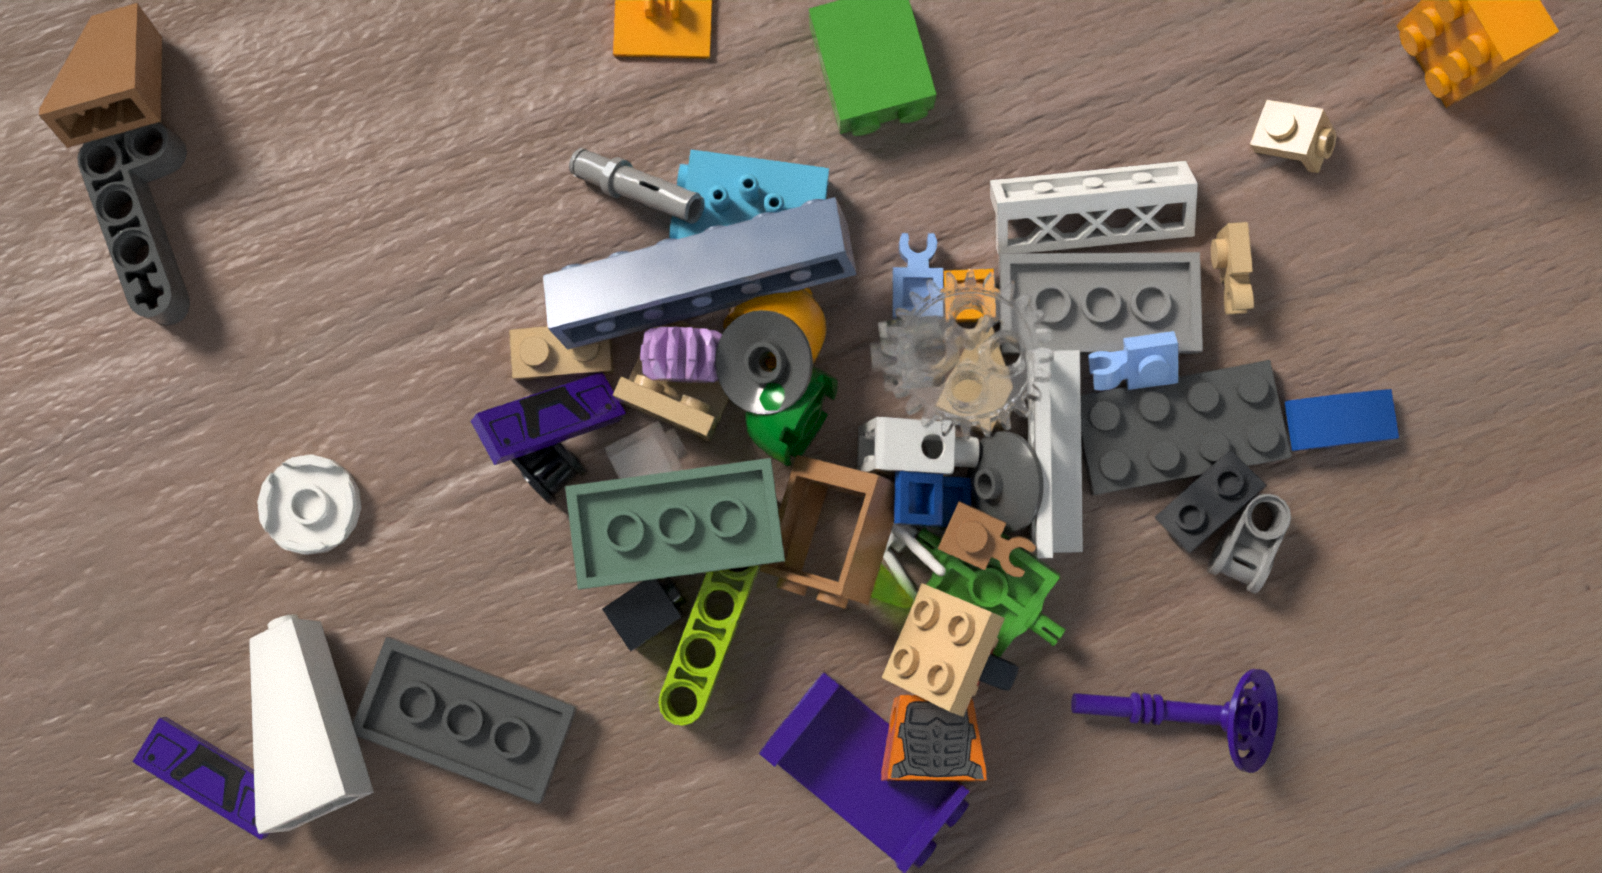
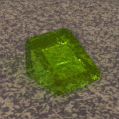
[871,563,914,609]

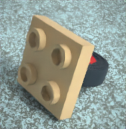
[882,583,1019,717]

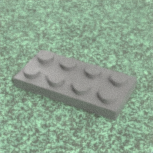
[998,252,1203,355]

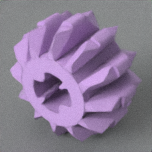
[640,326,722,383]

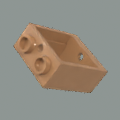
[760,455,895,609]

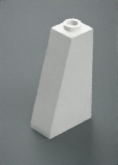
[250,614,374,834]

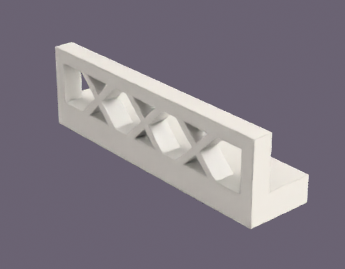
[990,161,1198,256]
[1027,350,1083,558]

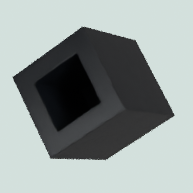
[602,577,686,652]

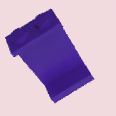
[759,671,970,873]

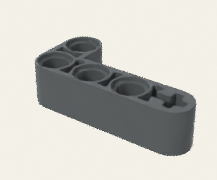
[77,122,190,326]

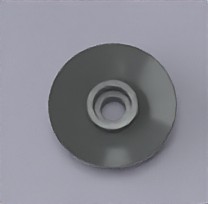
[715,310,813,415]
[967,431,1043,533]

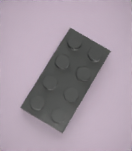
[1080,360,1291,496]
[353,636,578,804]

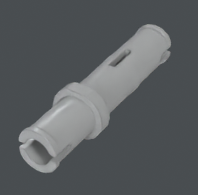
[569,148,705,224]

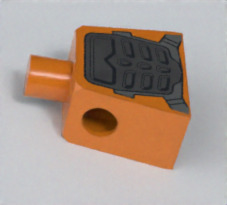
[881,695,987,782]

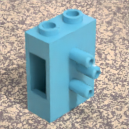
[669,149,829,239]

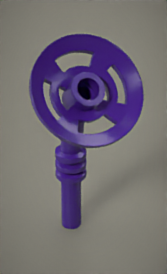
[1071,669,1278,773]

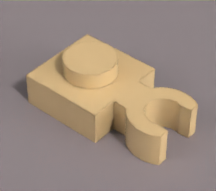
[1211,222,1254,315]

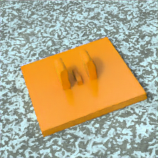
[613,0,712,59]

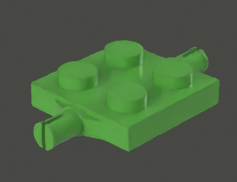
[916,527,1065,657]

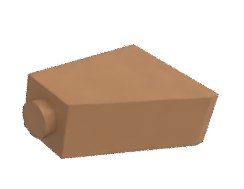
[39,3,162,148]

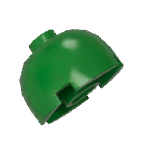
[746,366,838,467]

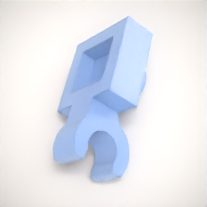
[1088,331,1178,391]

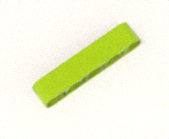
[658,503,779,726]

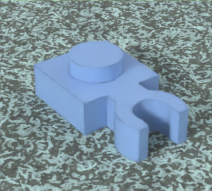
[892,233,943,320]

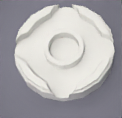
[257,455,361,555]

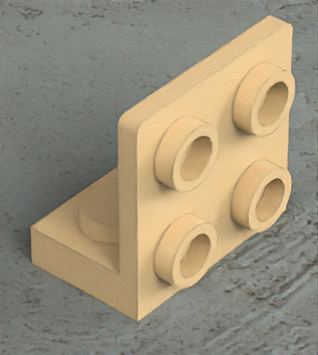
[613,320,729,442]

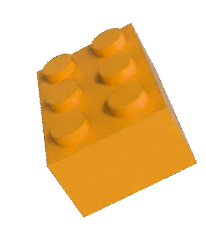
[1396,0,1559,108]

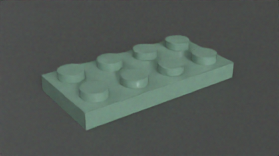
[565,458,785,590]

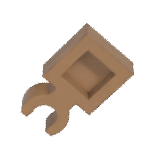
[938,501,1036,577]

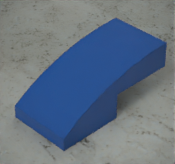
[1285,389,1399,451]
[894,471,971,528]

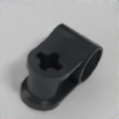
[511,442,588,505]

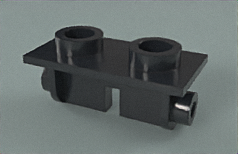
[1155,450,1267,554]

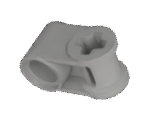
[1207,494,1291,594]

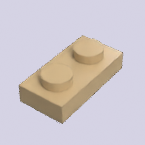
[509,326,614,381]

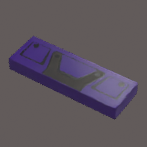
[470,372,626,466]
[132,717,269,840]

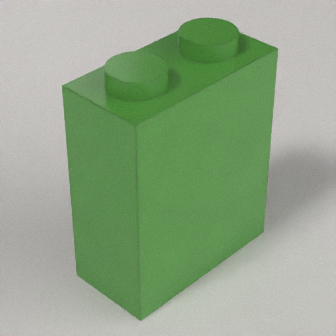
[809,0,937,136]

